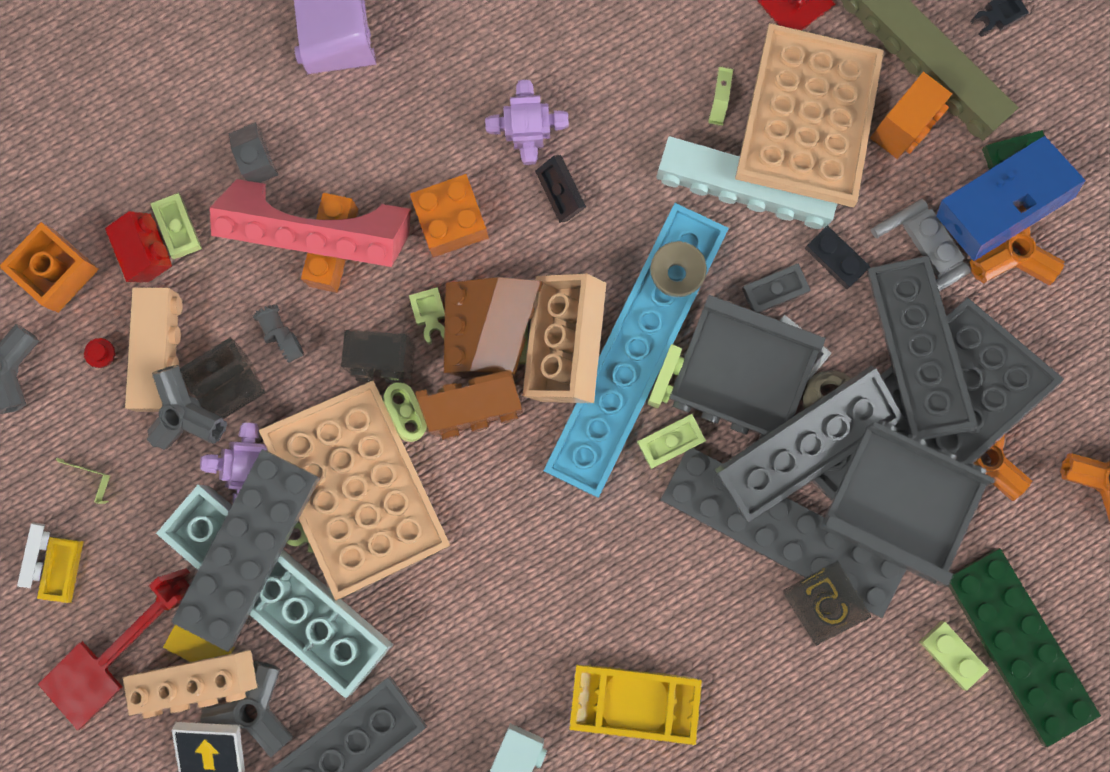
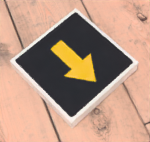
[172,722,245,772]

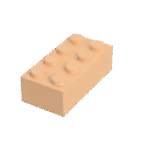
[522,274,606,403]

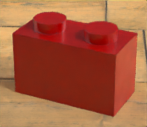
[105,211,172,283]

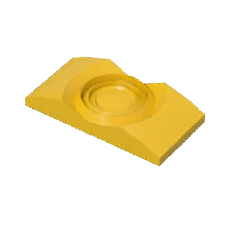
[569,664,702,745]

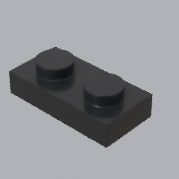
[535,155,586,223]
[804,225,870,289]

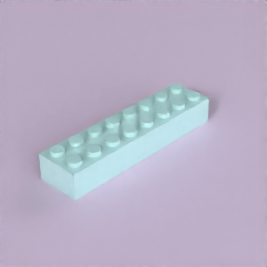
[156,485,393,698]

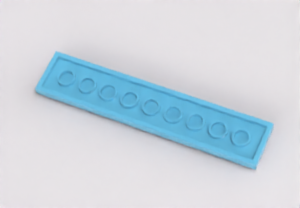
[543,203,729,498]

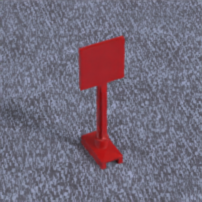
[38,568,190,731]

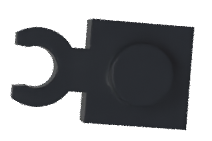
[970,0,1029,37]

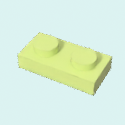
[150,193,202,260]
[647,344,685,408]
[637,414,706,469]
[919,621,989,691]

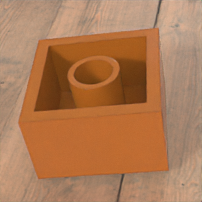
[870,71,952,160]
[410,174,489,258]
[0,222,99,313]

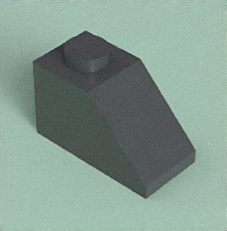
[229,122,278,183]

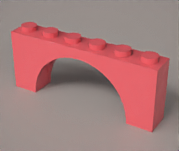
[210,179,411,267]

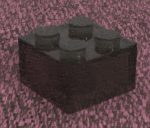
[341,330,415,384]

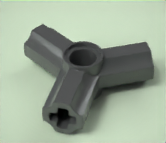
[0,324,39,414]
[147,365,227,450]
[200,661,293,757]

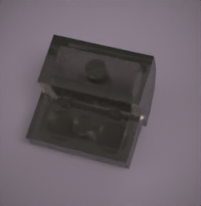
[180,337,266,419]

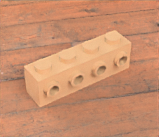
[125,288,182,412]
[123,650,257,719]

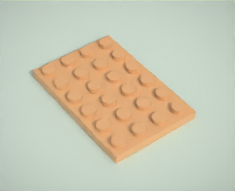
[735,23,884,207]
[259,381,451,601]

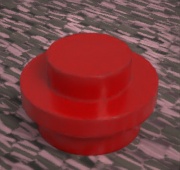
[84,338,115,368]

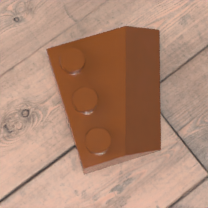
[444,277,543,378]
[415,370,523,441]

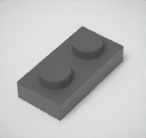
[742,263,811,313]

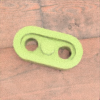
[383,382,427,442]

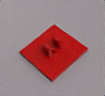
[757,0,835,31]

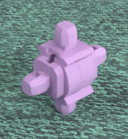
[485,80,569,165]
[200,422,266,503]

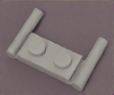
[871,199,971,292]

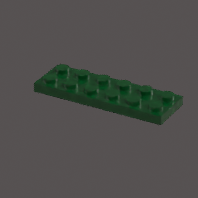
[948,548,1101,748]

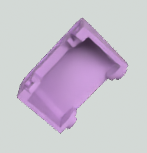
[294,0,376,74]

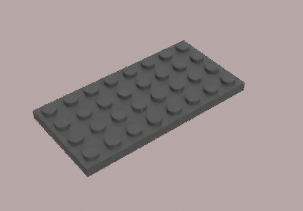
[812,298,1064,501]

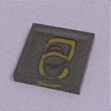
[783,561,871,646]

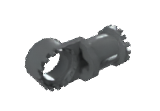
[253,304,304,363]

